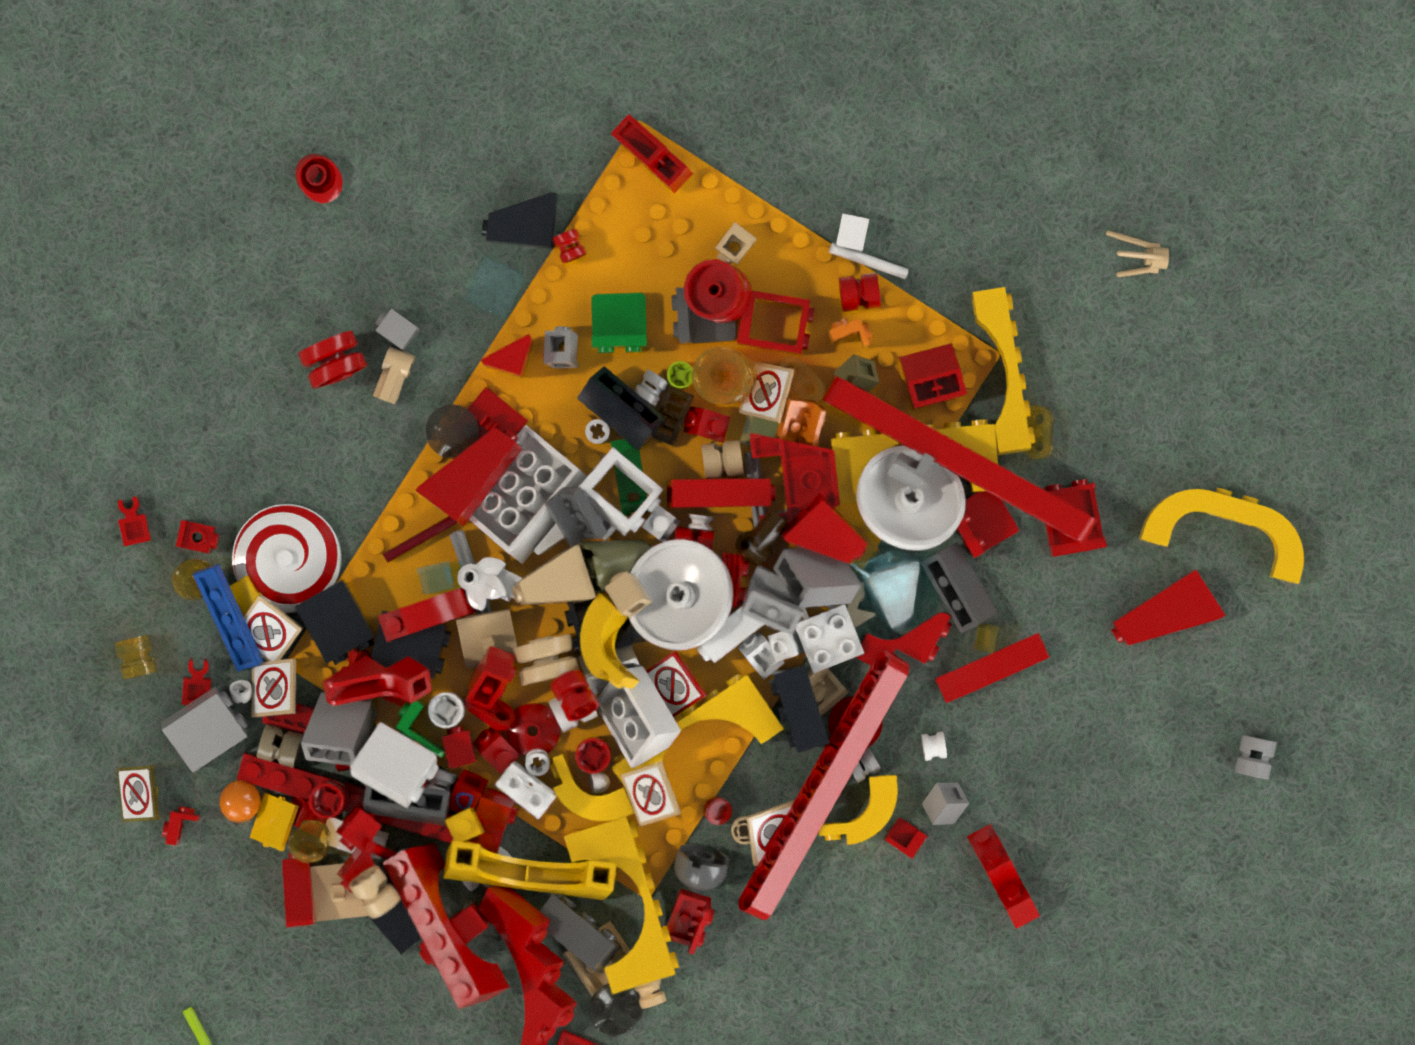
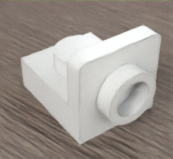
[767,628,805,662]
[738,631,785,679]

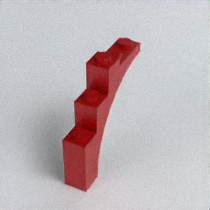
[478,886,577,1045]

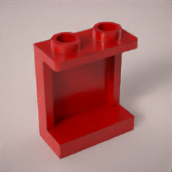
[1045,479,1107,557]

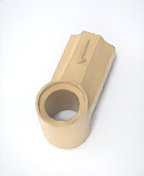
[373,346,416,404]

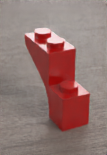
[855,613,952,666]
[323,656,432,706]
[335,806,382,902]
[966,824,1040,929]

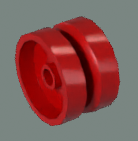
[684,259,752,323]
[298,330,368,389]

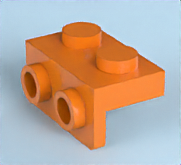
[828,318,872,348]
[775,397,826,447]

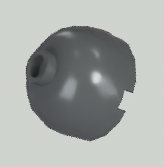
[674,844,730,893]

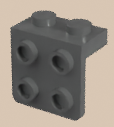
[672,287,736,344]

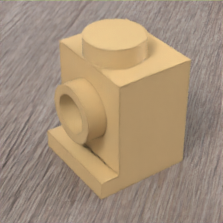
[715,222,757,266]

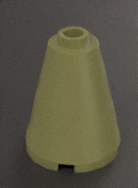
[578,540,652,595]

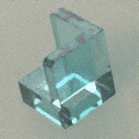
[416,561,455,595]

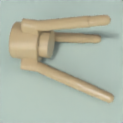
[1106,230,1169,277]

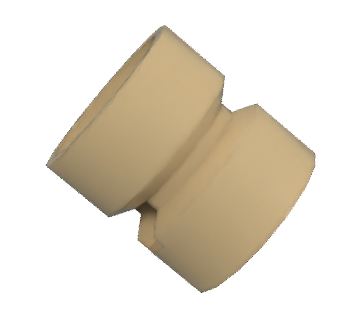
[701,440,744,479]
[349,866,400,918]

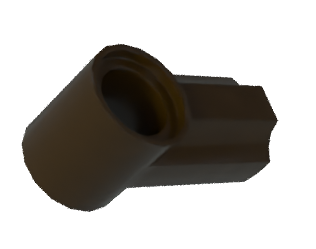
[735,509,788,565]

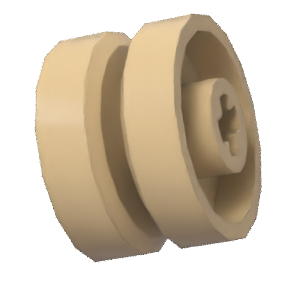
[512,634,579,685]

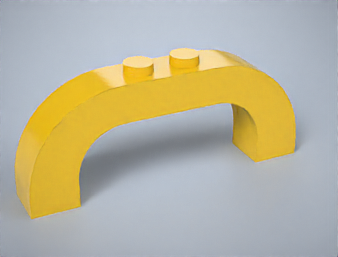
[1139,488,1304,584]

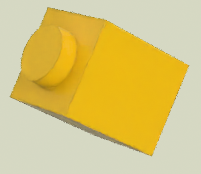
[445,808,485,842]

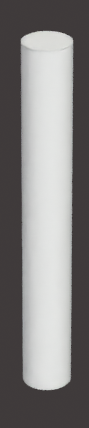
[829,242,909,279]

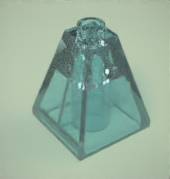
[850,548,920,631]

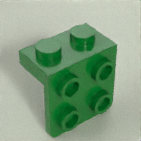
[591,293,647,353]
[396,699,446,758]

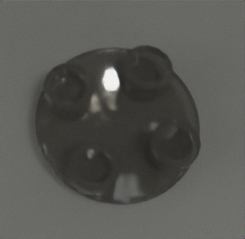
[426,404,481,459]
[589,983,643,1037]

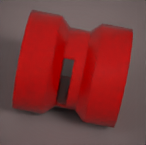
[552,228,587,264]

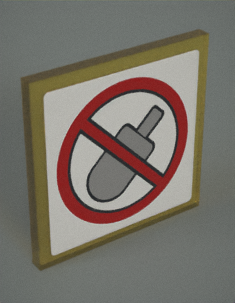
[116,765,159,822]

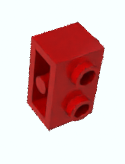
[465,646,516,710]

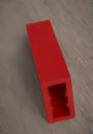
[415,427,523,527]
[666,479,775,508]
[1111,570,1226,646]

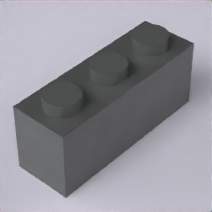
[921,542,997,634]
[363,785,450,826]
[540,894,621,973]

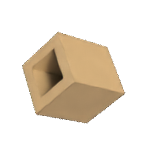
[605,571,652,618]

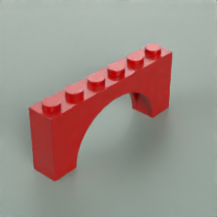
[383,843,510,1009]

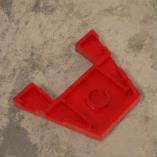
[750,433,841,523]

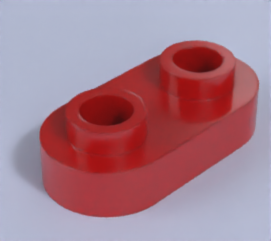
[464,694,515,731]

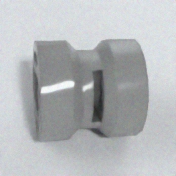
[633,369,670,407]
[852,747,881,783]

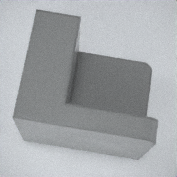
[887,452,935,491]
[922,782,969,825]

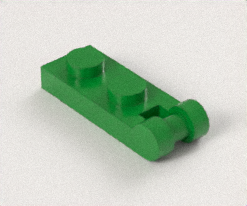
[610,439,649,516]

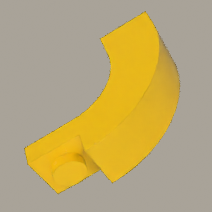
[580,592,639,689]
[550,753,635,821]
[818,774,898,845]

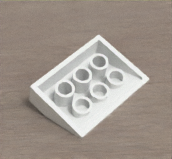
[469,425,588,564]

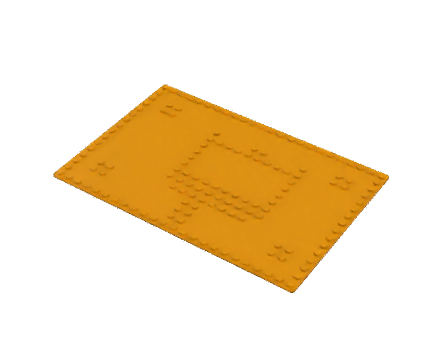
[287,121,1000,897]

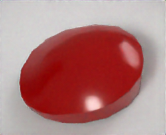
[295,153,343,203]

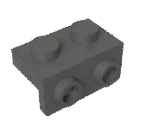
[545,487,608,547]

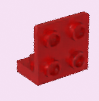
[956,491,1019,558]

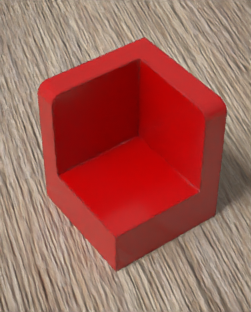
[884,818,928,859]

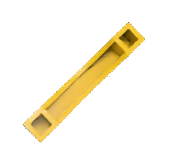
[971,287,1035,455]

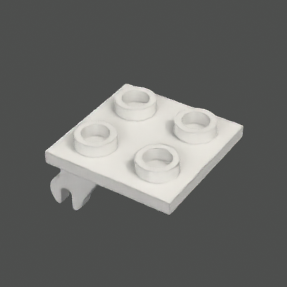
[796,604,864,673]

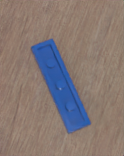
[193,564,264,672]

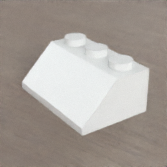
[597,666,681,768]

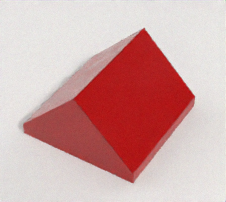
[481,334,534,378]

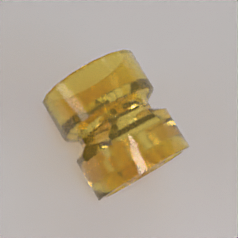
[114,634,157,680]

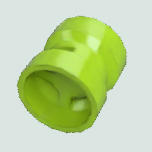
[667,361,694,390]

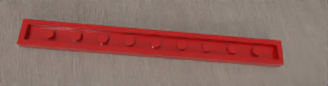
[237,752,504,854]

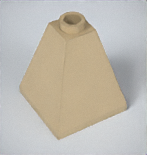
[512,545,596,605]

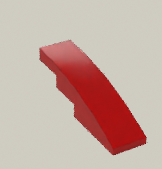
[935,632,1050,703]

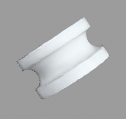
[585,419,610,444]
[687,514,713,531]
[525,748,550,776]

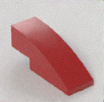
[610,114,693,194]

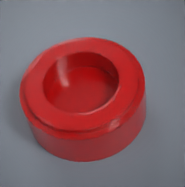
[703,797,732,825]

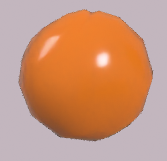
[219,780,261,824]

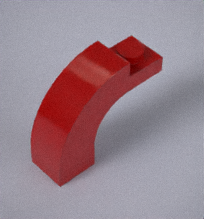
[378,588,477,642]

